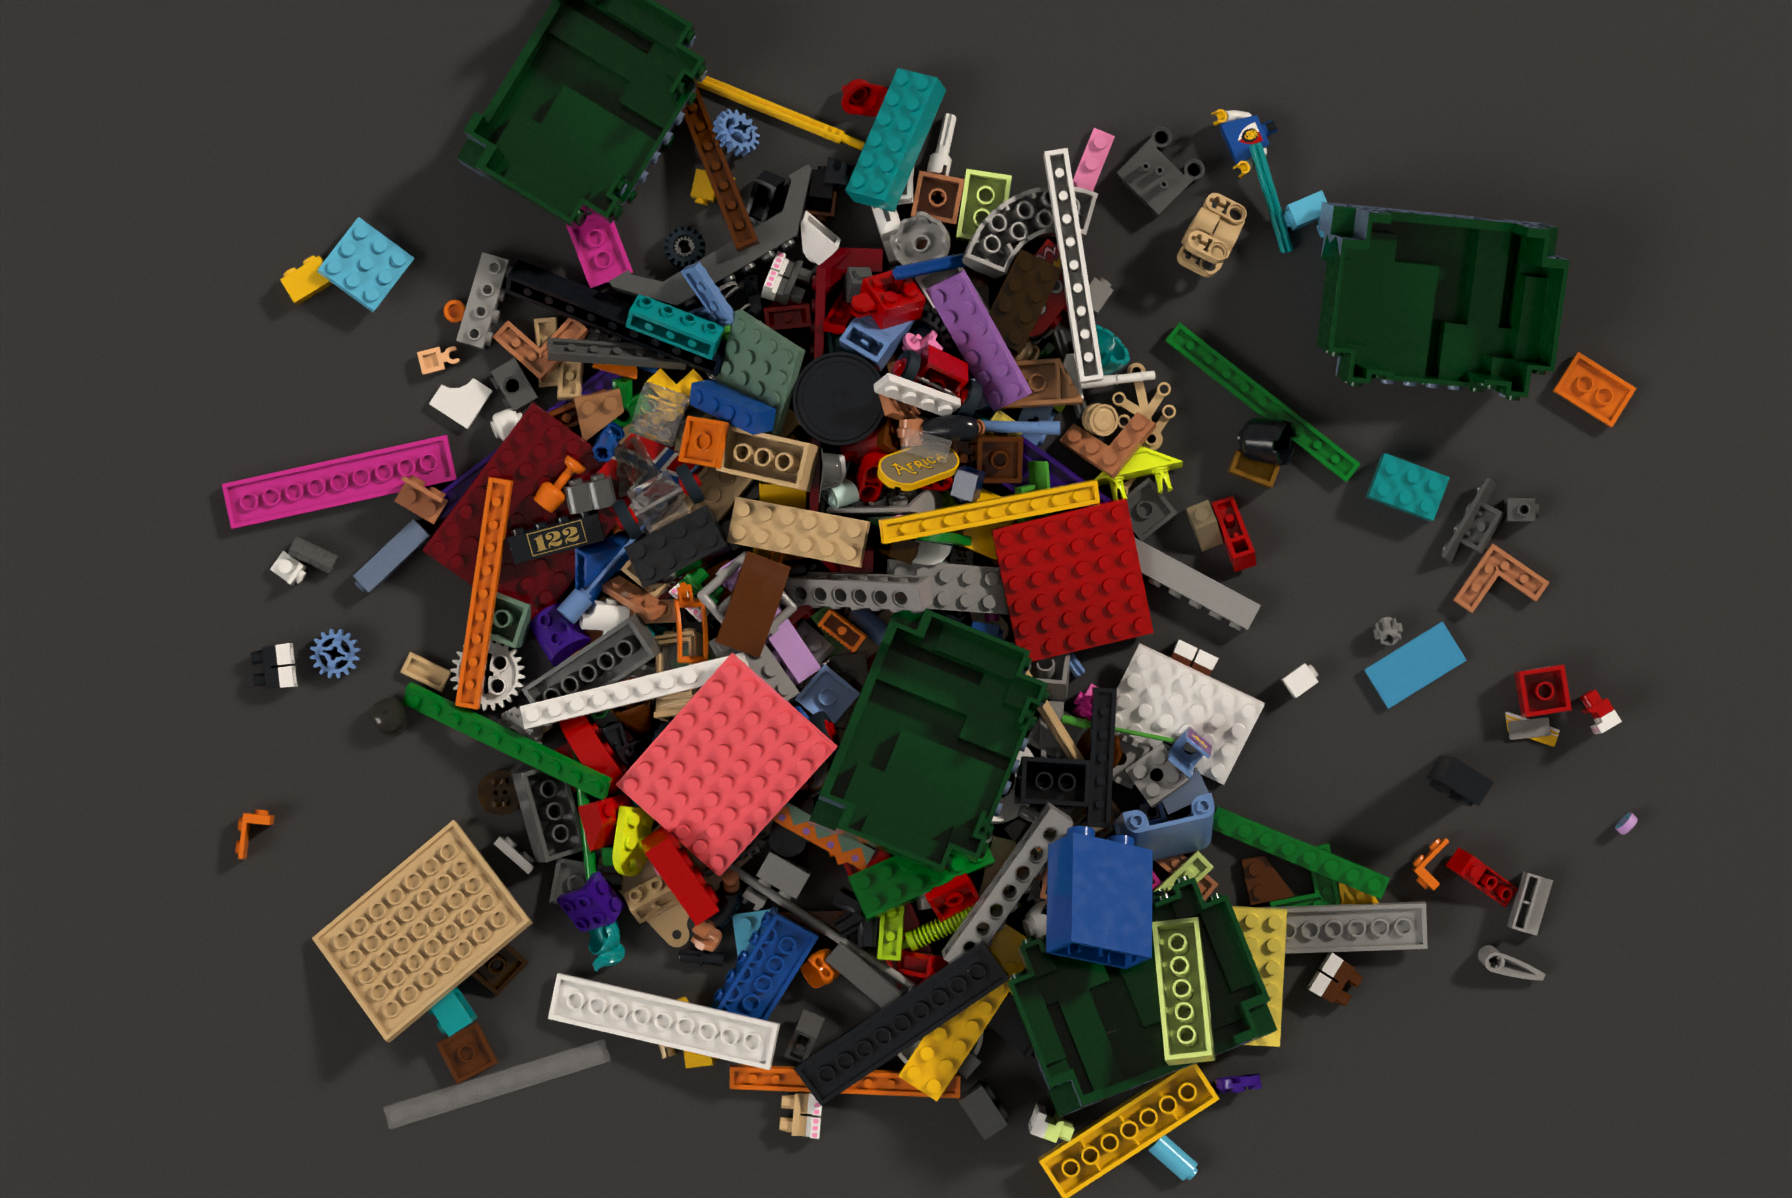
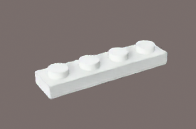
[873,373,961,416]

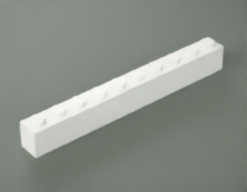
[1043,148,1104,384]

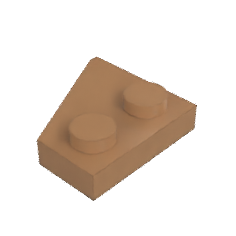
[574,388,624,441]

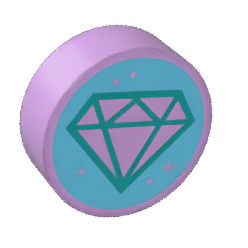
[1615,812,1638,835]

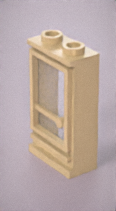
[654,628,703,722]

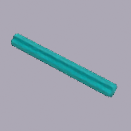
[1249,142,1293,253]

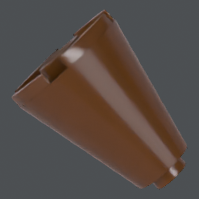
[610,677,654,738]

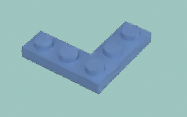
[680,262,735,326]

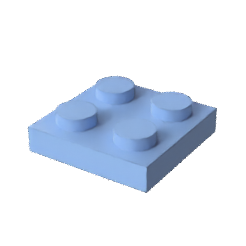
[795,664,860,725]

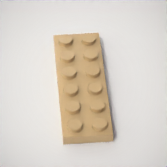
[727,497,870,568]

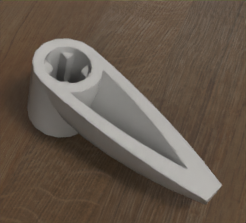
[1478,945,1546,981]

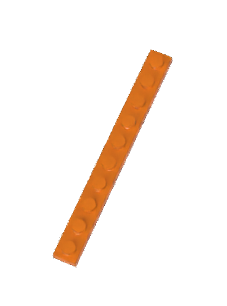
[455,477,513,710]
[730,1064,961,1098]

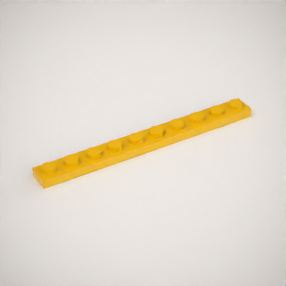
[878,480,1100,544]

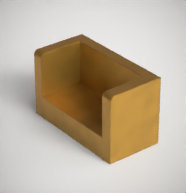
[1227,450,1280,489]

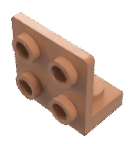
[394,475,449,525]

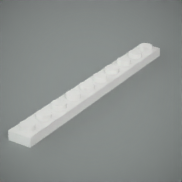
[520,652,749,730]

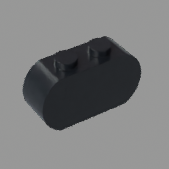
[768,790,816,859]

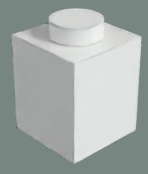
[1281,663,1319,698]

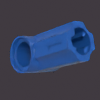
[592,422,625,462]

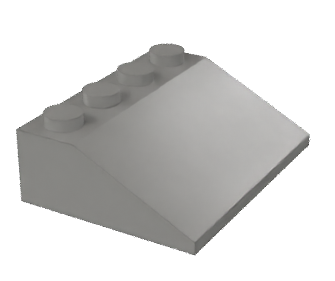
[826,482,943,519]

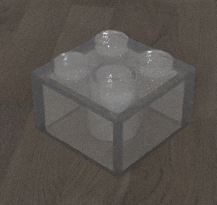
[628,381,690,447]

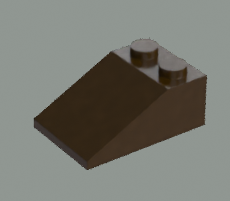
[471,943,529,996]

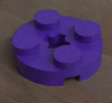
[1215,1074,1262,1094]

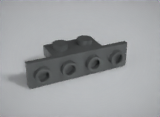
[1441,477,1505,564]

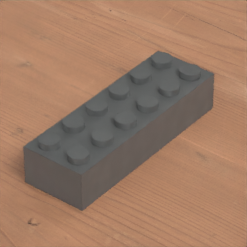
[521,613,663,728]

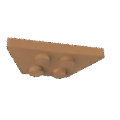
[1000,358,1084,409]

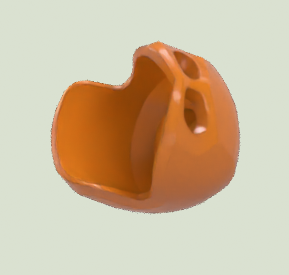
[800,949,840,989]

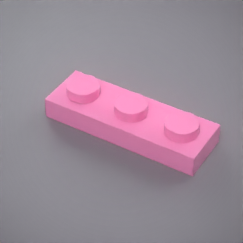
[1073,128,1115,191]

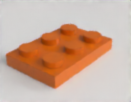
[1553,352,1637,428]

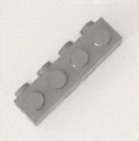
[456,252,513,350]

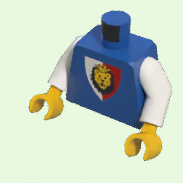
[1211,109,1278,178]

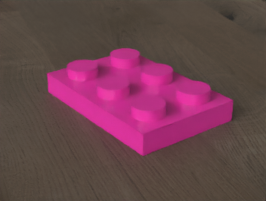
[566,214,634,289]

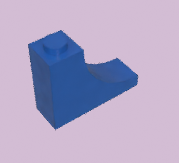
[575,533,634,609]

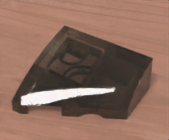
[614,435,661,498]

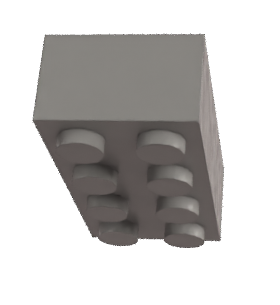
[708,638,800,703]

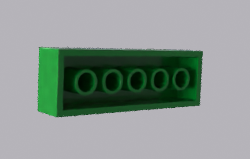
[848,842,995,922]

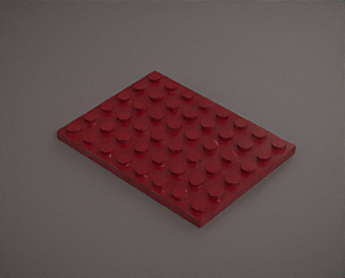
[422,402,638,621]

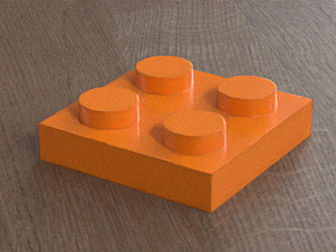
[678,416,730,469]

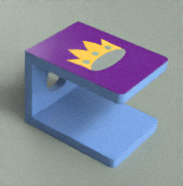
[1168,727,1212,778]

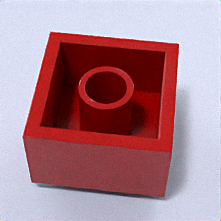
[1514,664,1572,717]

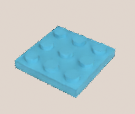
[317,217,414,313]

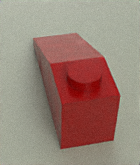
[1211,496,1257,572]

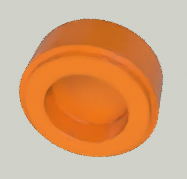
[443,300,466,323]

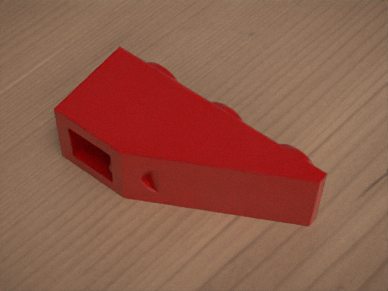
[1446,847,1518,907]

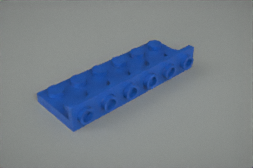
[710,907,819,1020]

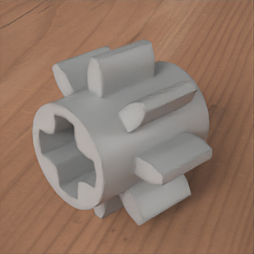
[1373,617,1403,645]

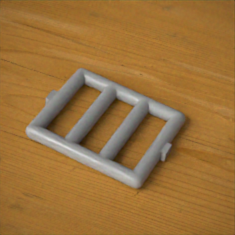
[697,551,797,637]

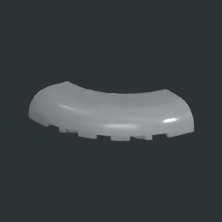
[962,187,1098,279]

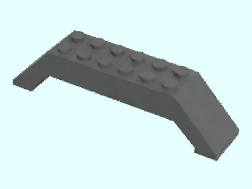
[609,164,812,311]

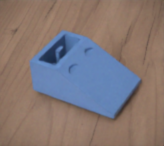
[839,315,916,372]

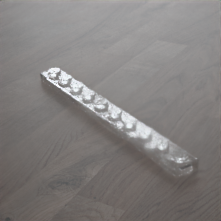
[383,1038,611,1129]

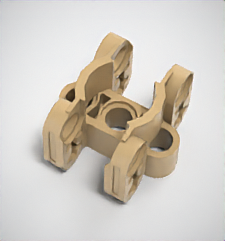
[1177,193,1247,278]

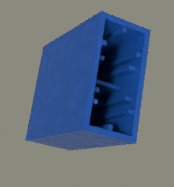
[1046,826,1153,969]

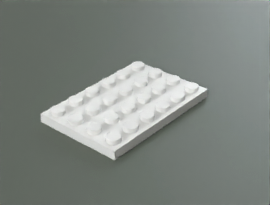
[1115,643,1265,785]

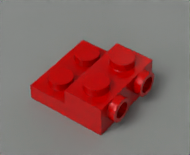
[924,873,980,922]

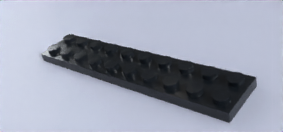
[794,940,1010,1106]

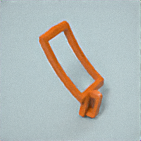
[674,582,708,663]

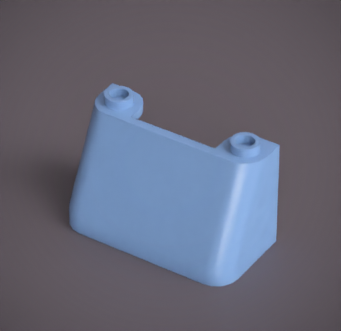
[1113,793,1215,861]

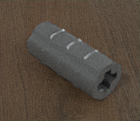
[288,536,339,574]

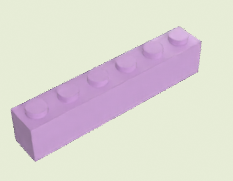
[717,557,821,686]

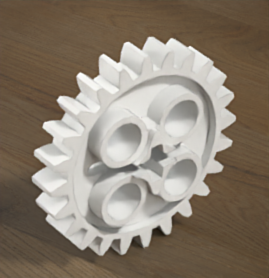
[450,639,526,711]

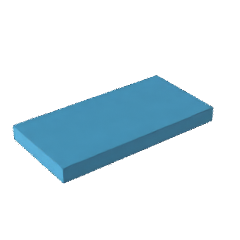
[1364,621,1467,709]

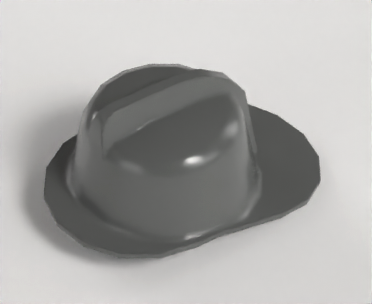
[818,447,846,503]

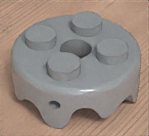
[890,211,950,265]

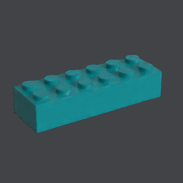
[845,68,946,212]

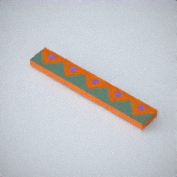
[772,802,875,870]

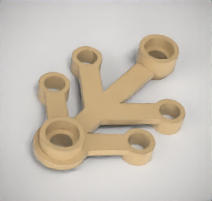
[1112,363,1176,450]

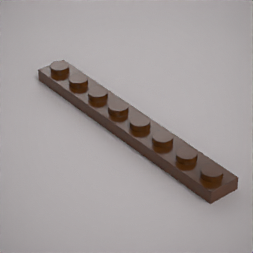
[683,85,760,252]

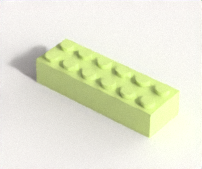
[1152,917,1215,1066]

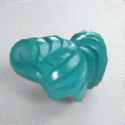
[588,919,625,971]

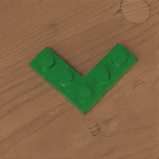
[1269,843,1341,907]

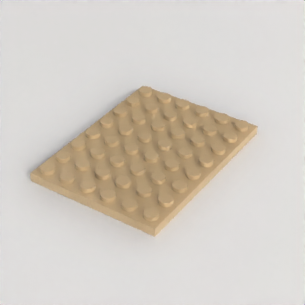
[312,819,533,1043]

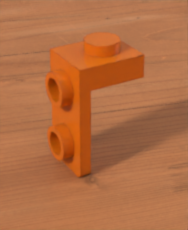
[235,809,274,859]
[1411,837,1449,890]

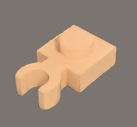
[417,346,460,375]

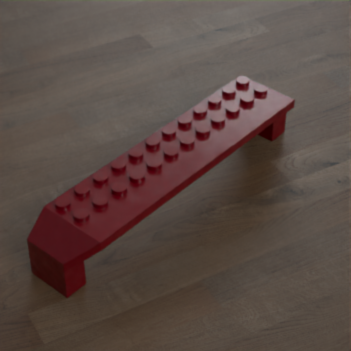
[806,248,883,574]

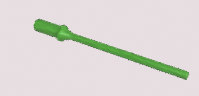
[1061,714,1175,743]

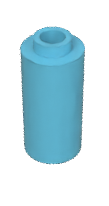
[1148,1135,1198,1181]

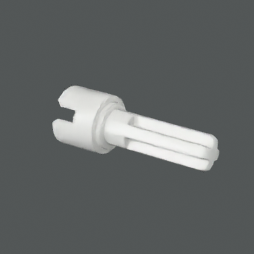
[926,113,956,176]

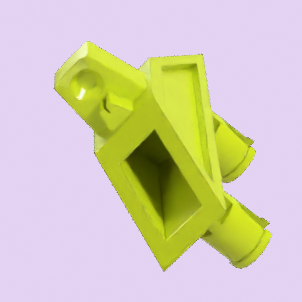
[1094,445,1183,500]

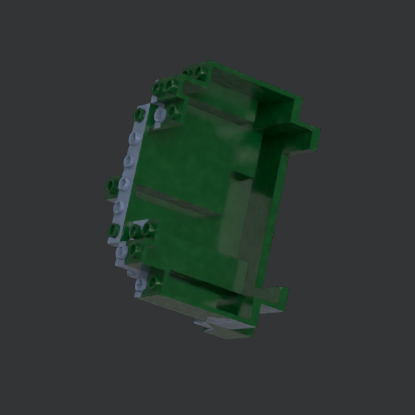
[456,0,708,229]
[1316,202,1570,401]
[808,609,1050,873]
[1007,875,1277,1118]

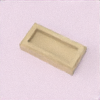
[400,652,452,692]

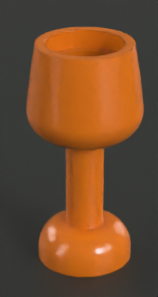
[534,455,586,513]

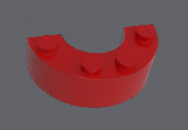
[559,714,627,797]

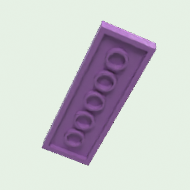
[926,270,1032,411]

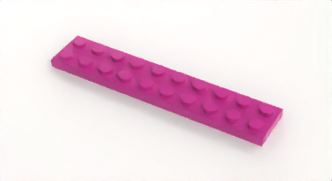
[222,435,457,529]

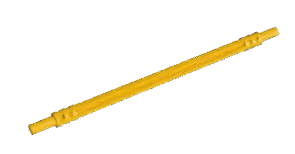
[638,48,865,150]

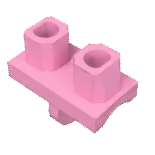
[902,330,943,355]

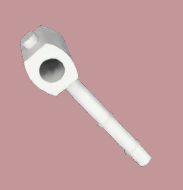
[1062,354,1155,399]
[579,598,630,635]

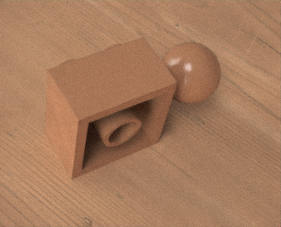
[911,170,965,250]

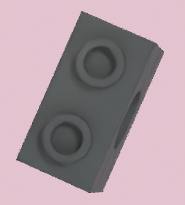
[490,358,539,413]

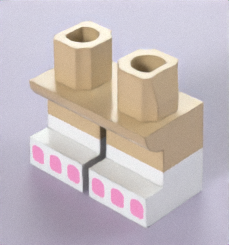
[779,1092,822,1139]

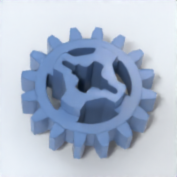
[712,109,760,157]
[310,629,361,678]

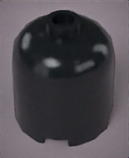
[1238,418,1296,466]

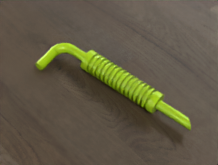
[877,902,1022,955]

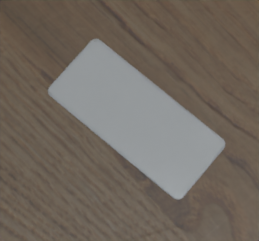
[1508,717,1551,740]

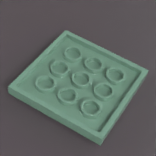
[716,310,805,435]

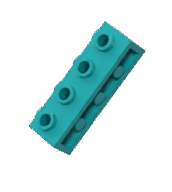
[626,294,725,360]

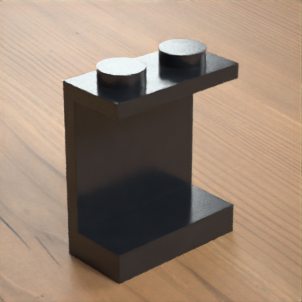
[987,991,1035,1059]

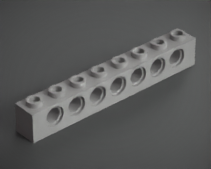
[779,571,933,613]
[941,802,1073,962]

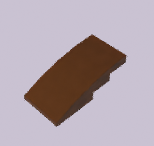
[938,434,1024,483]
[715,551,791,658]

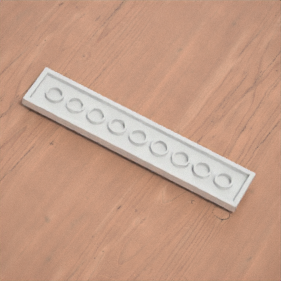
[548,973,780,1070]

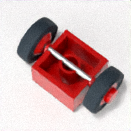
[891,344,982,416]

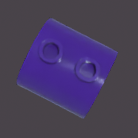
[530,602,591,667]

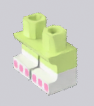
[1028,1103,1074,1143]

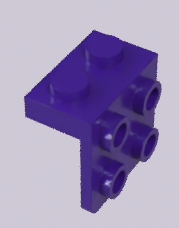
[556,871,625,932]

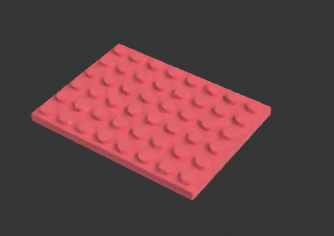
[615,653,838,877]

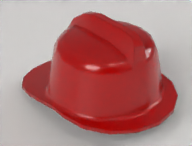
[841,79,888,116]

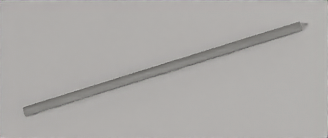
[726,863,916,990]

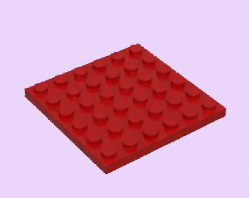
[991,498,1154,662]

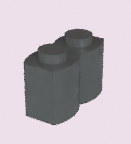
[563,473,617,515]

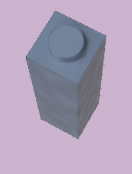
[353,519,432,593]

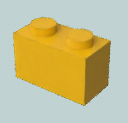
[280,255,333,305]

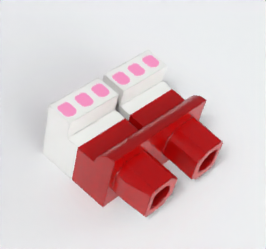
[1579,689,1622,734]

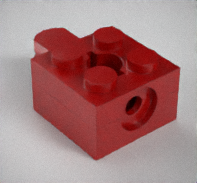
[850,270,926,330]

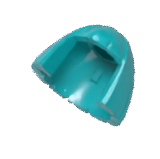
[1096,325,1130,375]

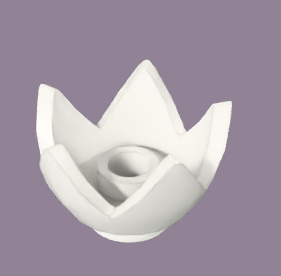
[1022,900,1047,940]

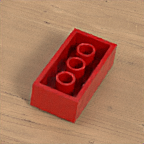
[641,827,720,926]

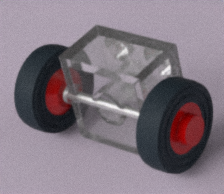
[612,463,705,540]

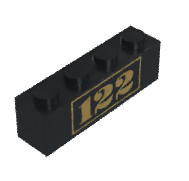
[507,510,605,564]

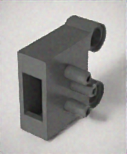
[1115,127,1205,218]

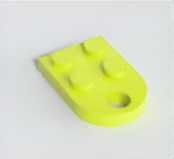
[612,806,654,877]

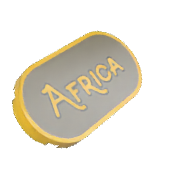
[877,442,959,491]

